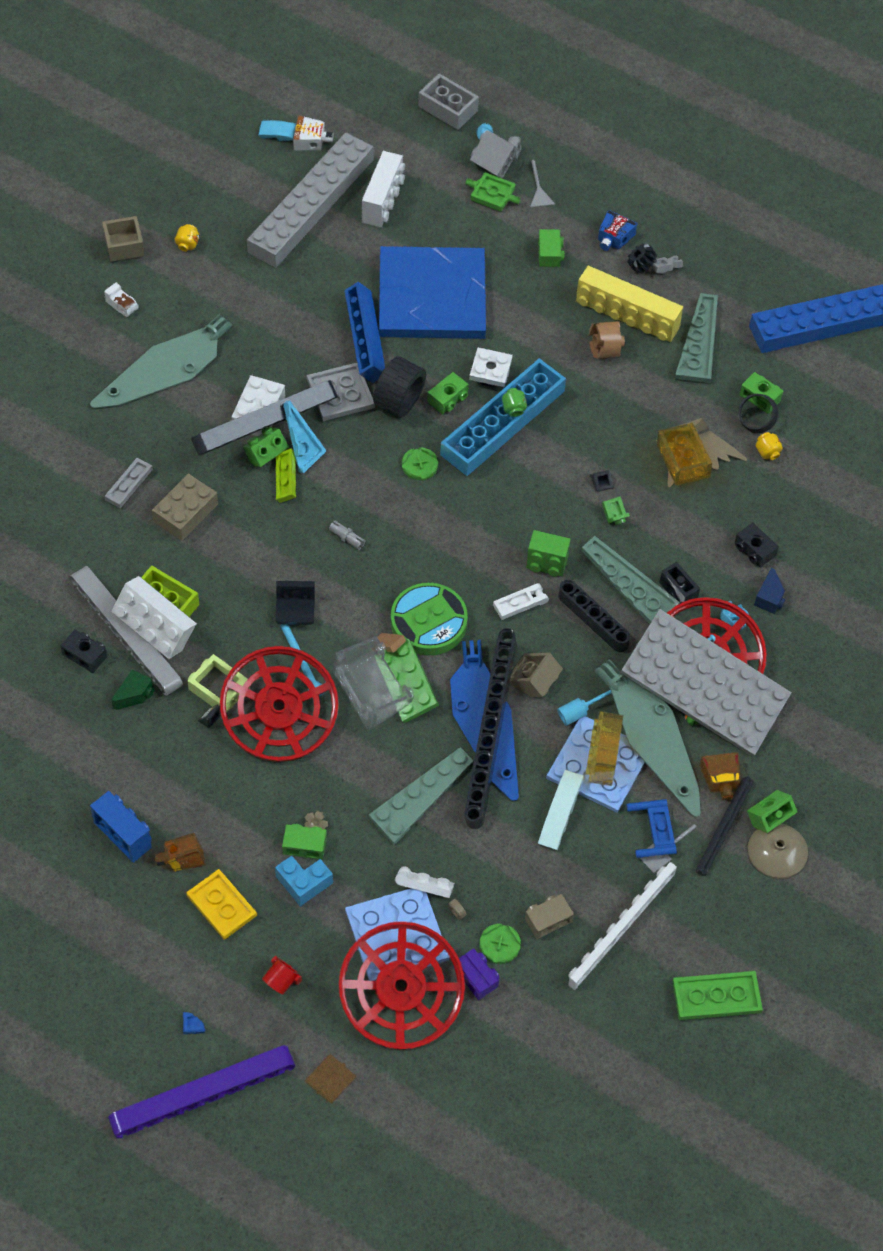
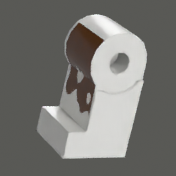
[104,283,138,317]

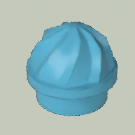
[477,124,493,139]

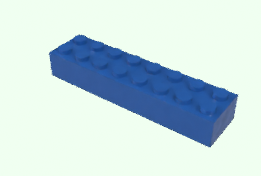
[749,284,883,353]

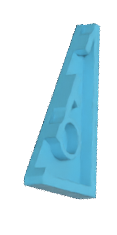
[283,400,326,473]

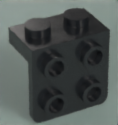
[276,581,315,625]

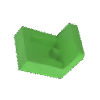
[602,497,630,525]

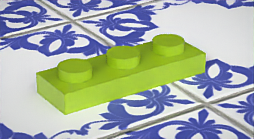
[276,448,296,503]

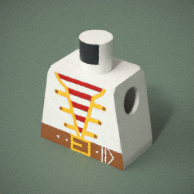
[293,116,333,150]

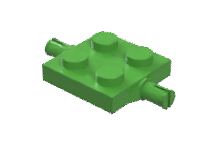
[465,173,521,212]

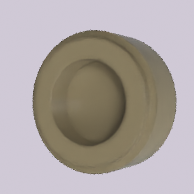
[448,899,467,920]

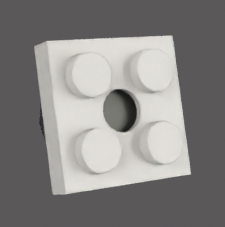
[469,348,513,387]

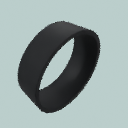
[738,394,778,433]

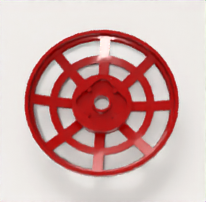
[667,597,767,674]
[220,646,338,762]
[338,921,465,1049]

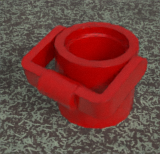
[262,956,302,995]

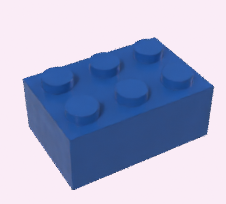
[90,791,152,863]

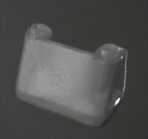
[333,636,414,730]

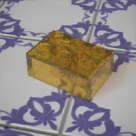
[657,423,712,486]
[586,712,623,786]

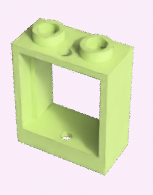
[188,654,250,713]

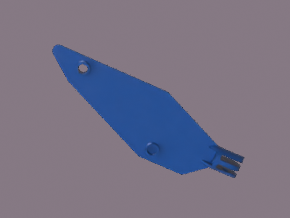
[450,640,519,801]

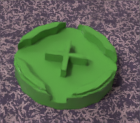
[402,447,438,480]
[480,924,521,964]

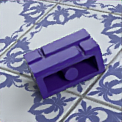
[454,949,500,1000]

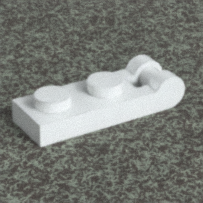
[493,584,549,620]
[395,867,454,898]

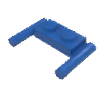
[626,799,677,858]

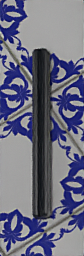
[696,777,754,876]

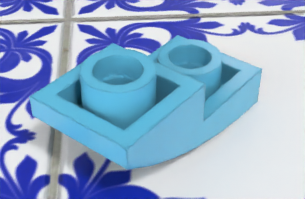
[259,121,296,141]

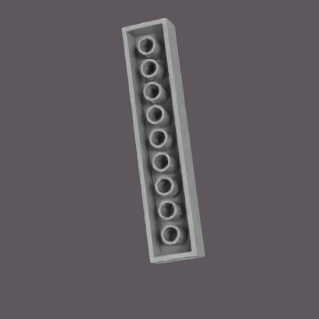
[247,133,374,268]

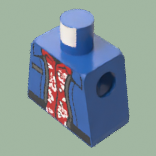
[598,210,637,251]

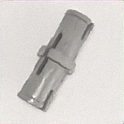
[329,520,366,550]

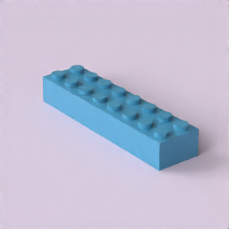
[440,358,566,476]

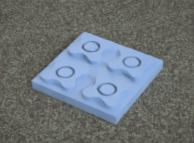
[546,716,645,813]
[345,888,449,981]

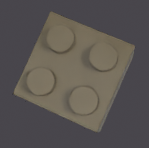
[102,216,145,262]

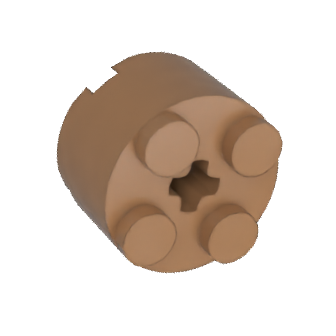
[589,321,625,359]

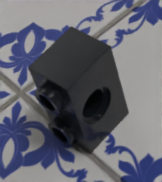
[734,522,779,568]
[659,562,700,604]
[60,629,107,673]

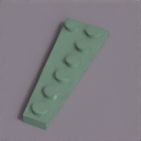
[675,293,718,383]
[582,536,680,624]
[369,747,473,845]

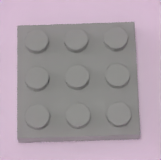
[307,363,375,421]

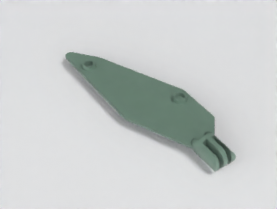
[90,314,232,408]
[595,659,701,817]

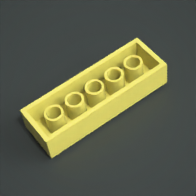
[576,266,684,343]

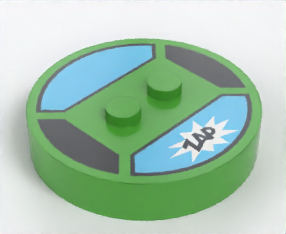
[391,583,467,655]

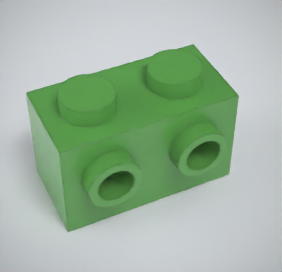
[243,427,289,467]

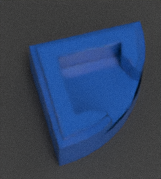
[183,1012,205,1034]

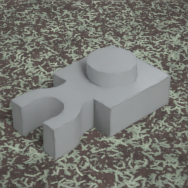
[650,256,683,274]

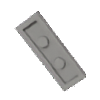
[105,458,153,509]

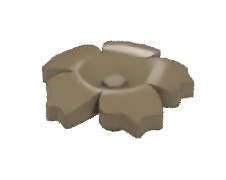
[305,811,328,829]

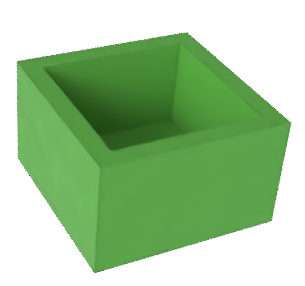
[526,530,570,577]

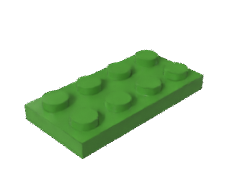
[375,639,439,723]
[673,971,763,1020]

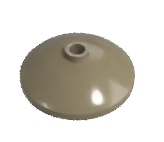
[748,824,808,879]

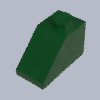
[111,670,154,710]

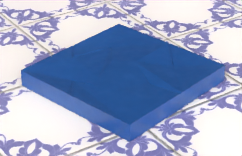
[379,246,486,339]

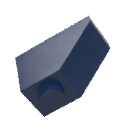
[754,568,786,614]

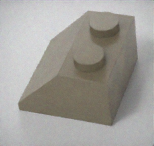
[510,653,563,697]

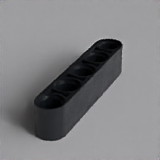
[558,579,630,652]

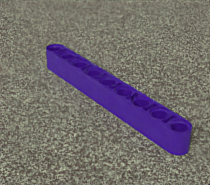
[108,1045,296,1139]

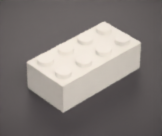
[362,151,405,228]
[111,576,197,659]

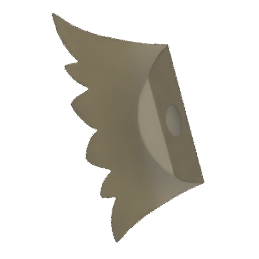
[664,418,747,487]

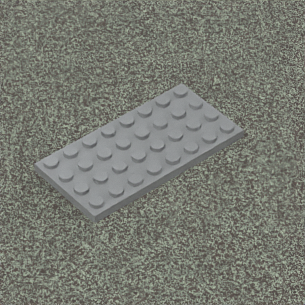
[620,609,792,756]

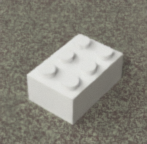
[231,376,285,436]

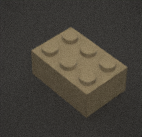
[152,474,218,541]

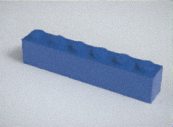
[345,282,385,383]

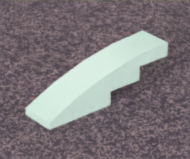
[538,770,584,850]

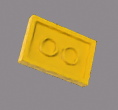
[186,869,257,940]

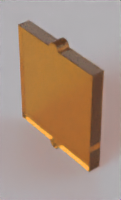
[305,1054,356,1104]

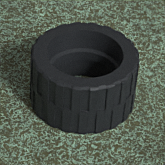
[373,356,427,418]

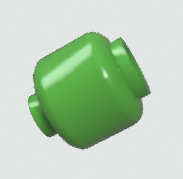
[502,388,527,417]

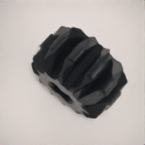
[627,243,657,274]

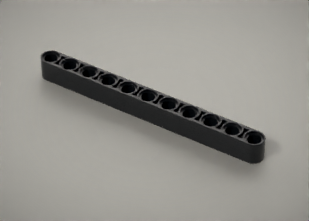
[464,628,517,829]

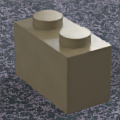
[525,894,574,939]

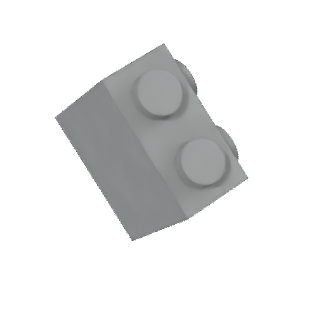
[470,130,519,178]

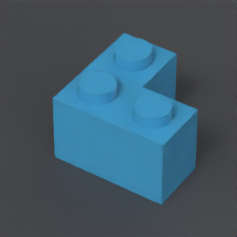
[275,856,333,906]

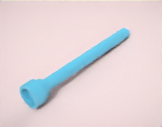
[280,624,325,696]

